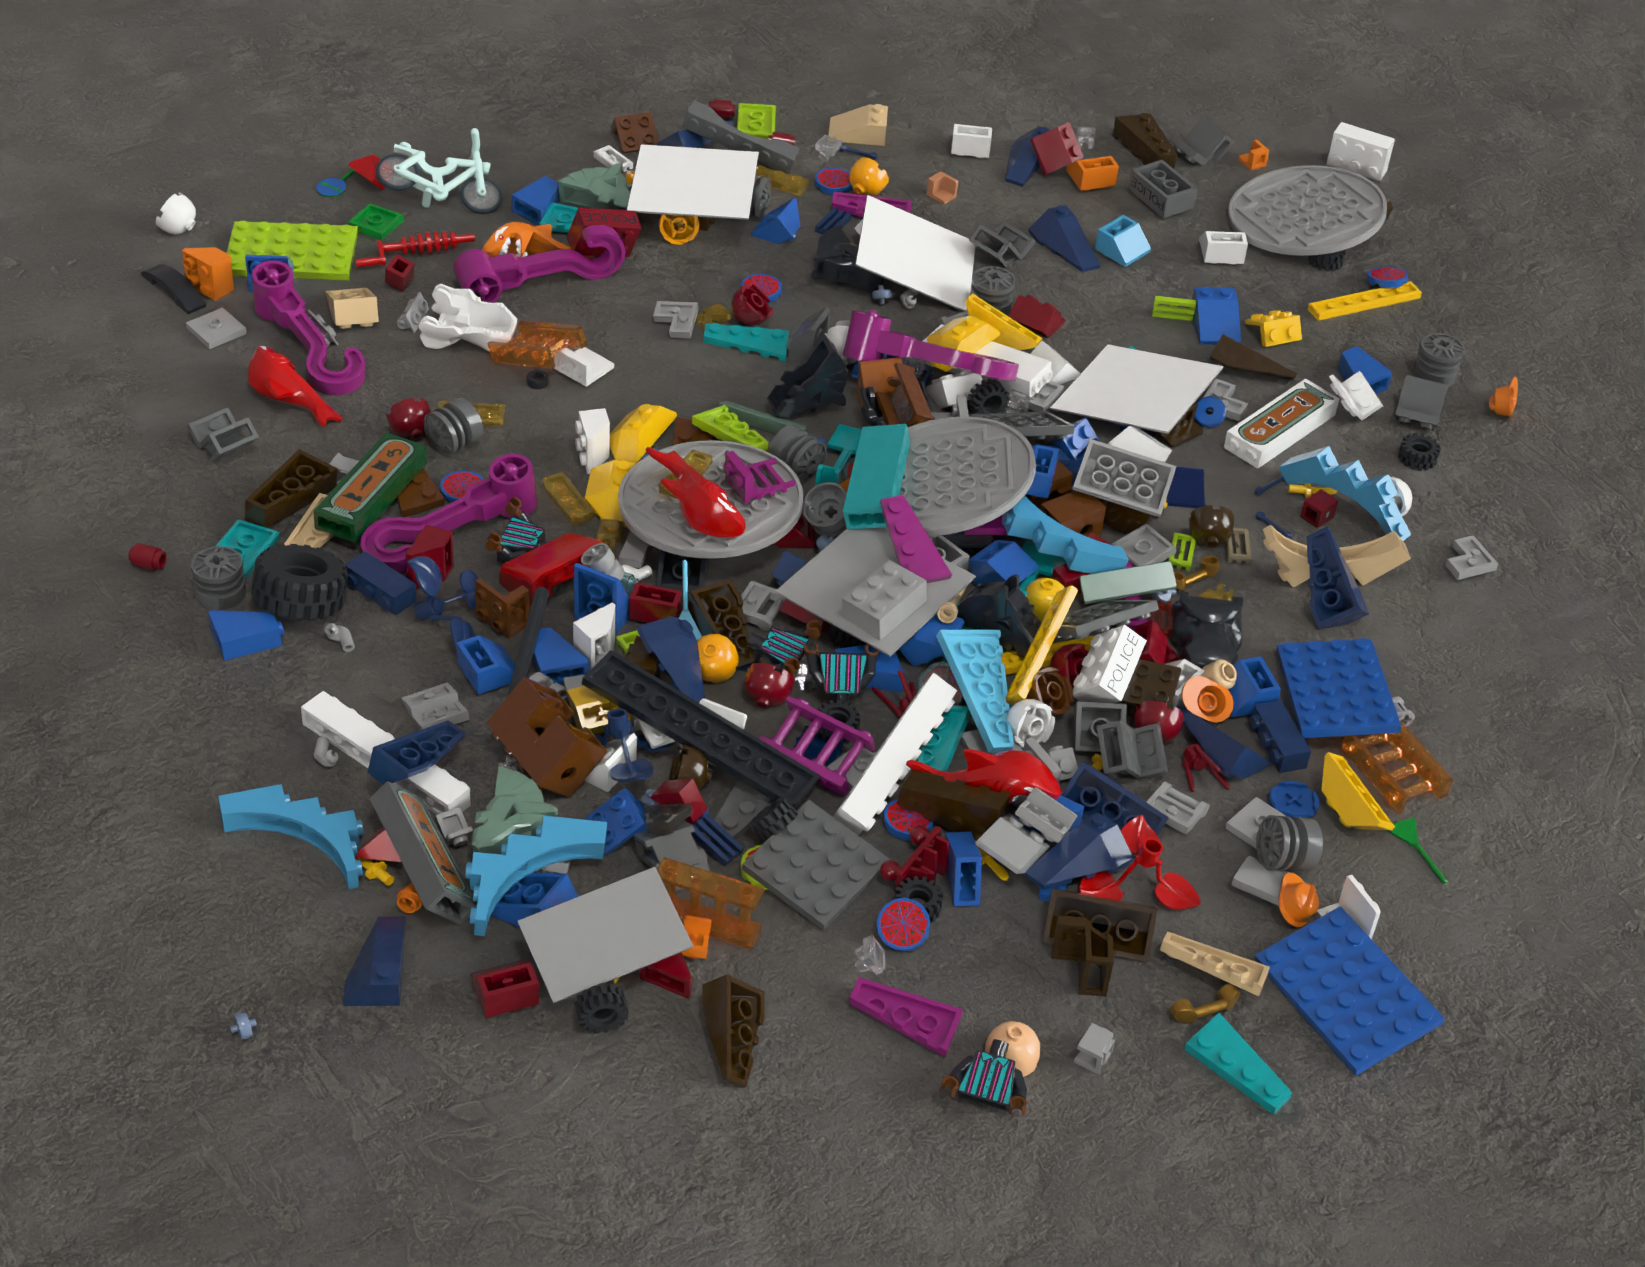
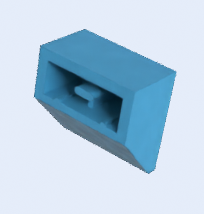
[1095,215,1151,267]

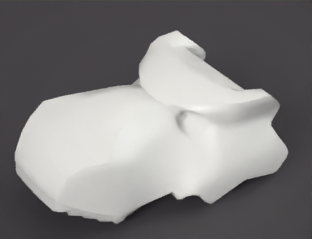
[419,284,517,352]

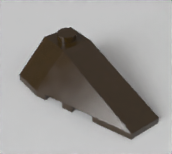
[1210,334,1298,380]
[688,579,755,670]
[702,974,765,1088]

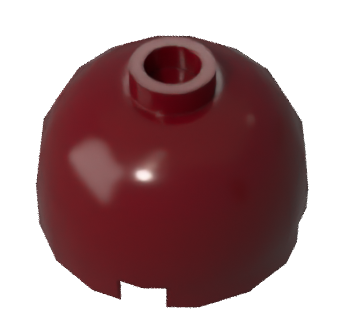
[731,283,773,326]
[386,398,431,440]
[1049,644,1089,690]
[744,663,795,709]
[1133,701,1184,744]

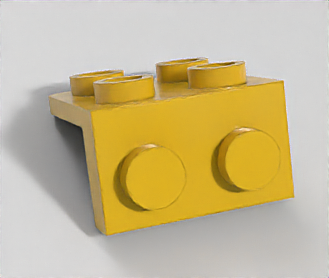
[1245,310,1302,347]

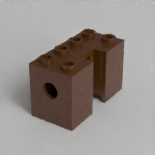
[1025,459,1106,538]
[487,677,608,798]

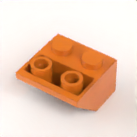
[1066,156,1119,191]
[182,247,234,301]

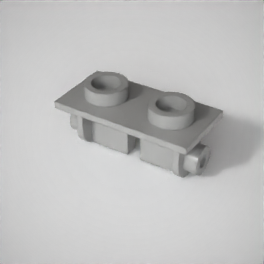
[397,292,429,333]
[308,310,339,347]

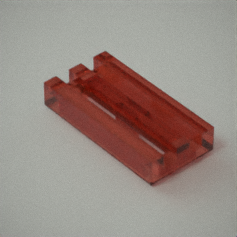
[1147,599,1173,636]

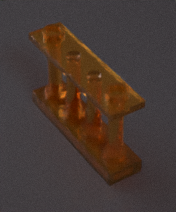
[487,320,587,369]
[1342,721,1453,814]
[657,857,764,950]

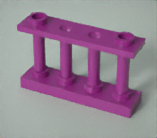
[759,696,876,797]

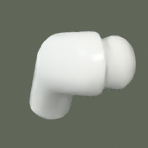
[622,565,652,584]

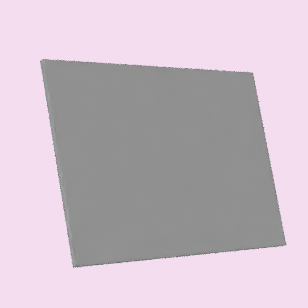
[518,867,693,1004]

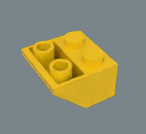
[566,686,631,734]

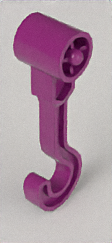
[453,225,626,303]
[252,260,366,395]
[843,310,1019,381]
[360,454,538,573]

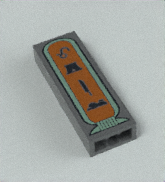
[370,781,477,925]

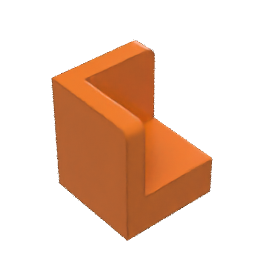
[1238,139,1269,170]

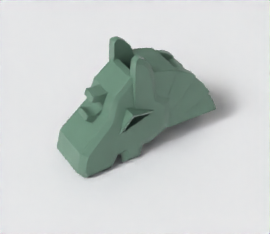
[558,163,637,214]
[472,766,558,855]

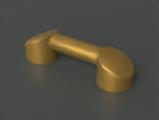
[1174,556,1220,590]
[1170,984,1240,1023]

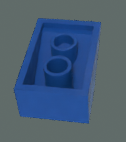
[1192,287,1241,345]
[574,563,629,635]
[491,873,578,928]

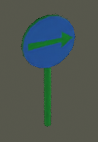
[316,169,355,197]

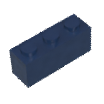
[345,551,416,616]
[1249,700,1311,773]

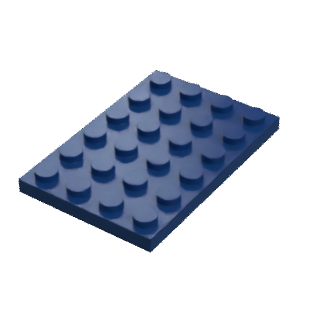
[1276,638,1401,738]
[1254,906,1444,1076]

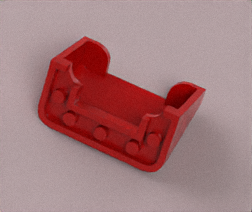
[499,533,604,608]

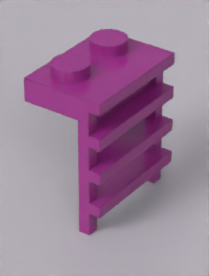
[723,451,795,504]

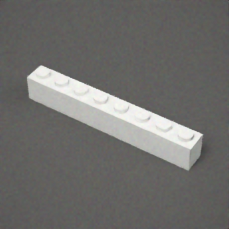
[833,673,957,835]
[301,691,471,815]

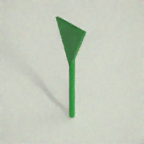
[1386,817,1447,884]

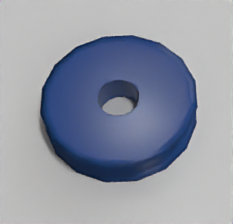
[1194,396,1226,428]

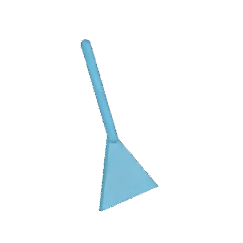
[679,560,702,640]

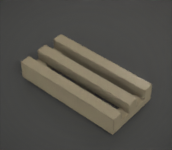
[1225,528,1251,565]

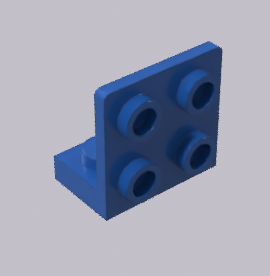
[585,788,654,856]

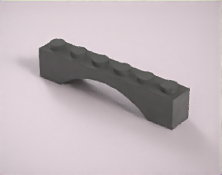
[682,100,800,175]

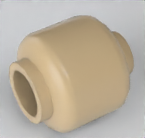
[1202,659,1237,689]

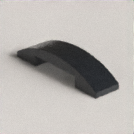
[141,264,206,314]

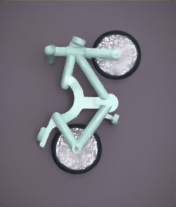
[376,128,502,214]

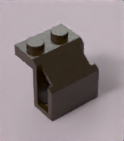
[1051,916,1114,997]

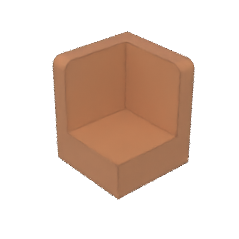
[926,171,958,204]

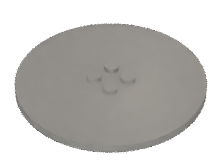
[1228,165,1387,256]
[884,416,1036,536]
[618,440,803,558]

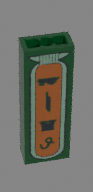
[313,432,427,543]

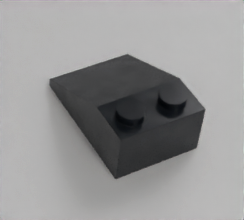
[656,550,710,594]

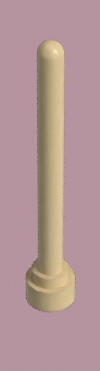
[937,585,968,623]

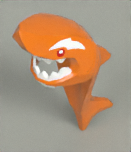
[482,222,595,258]

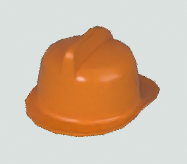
[1489,377,1518,420]
[1182,676,1234,723]
[1278,872,1320,927]

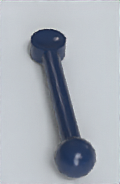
[839,144,877,160]
[1255,474,1286,496]
[1256,512,1293,539]

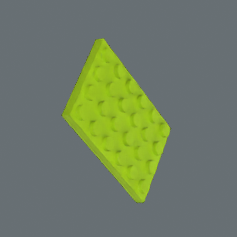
[227,221,358,280]

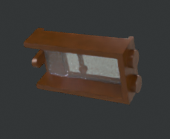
[875,362,935,428]

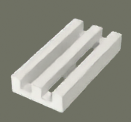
[594,145,633,172]

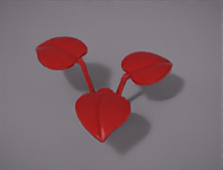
[1078,815,1201,910]

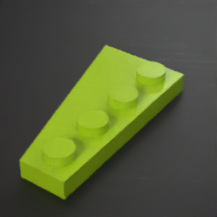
[692,405,769,451]

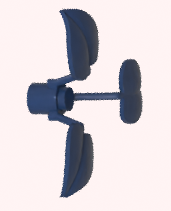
[407,556,479,652]
[594,709,674,782]

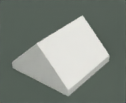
[1031,341,1081,384]
[584,733,637,792]

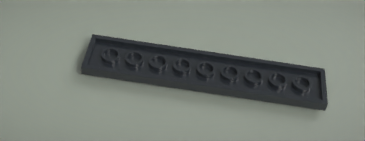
[581,650,820,809]

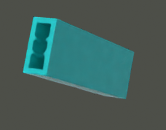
[843,424,911,530]

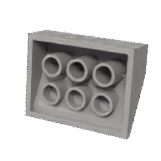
[1072,439,1177,517]

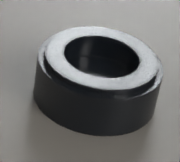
[527,370,549,389]

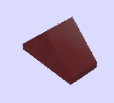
[651,778,707,825]
[640,952,692,999]

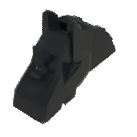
[811,226,884,292]
[767,333,848,418]
[957,574,1041,657]

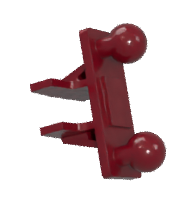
[880,826,950,892]

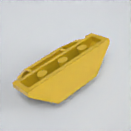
[965,293,1042,350]
[927,316,1000,372]
[609,404,677,463]
[585,460,637,527]
[1321,752,1395,830]

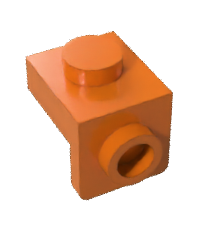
[682,915,712,959]

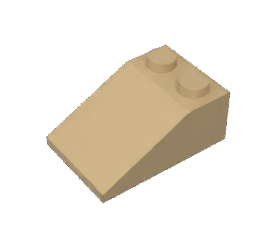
[828,104,888,146]
[325,288,379,328]

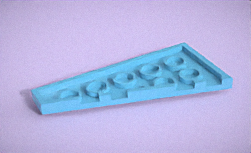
[936,630,1014,753]

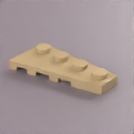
[284,493,334,548]
[1160,932,1270,996]

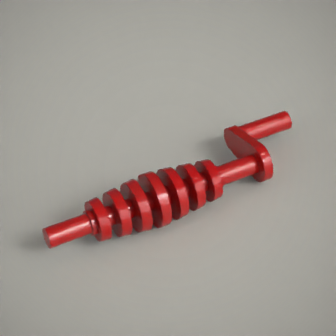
[355,231,475,267]

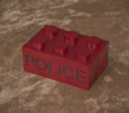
[567,208,642,257]

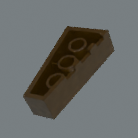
[1112,113,1177,169]
[245,449,338,528]
[897,770,1011,841]

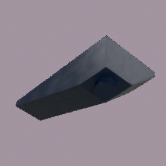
[1176,704,1271,780]
[367,720,466,785]
[1061,761,1169,835]
[1025,813,1133,889]
[343,916,406,1006]

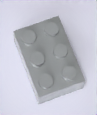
[842,560,927,641]

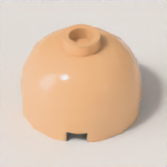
[985,1021,1040,1077]

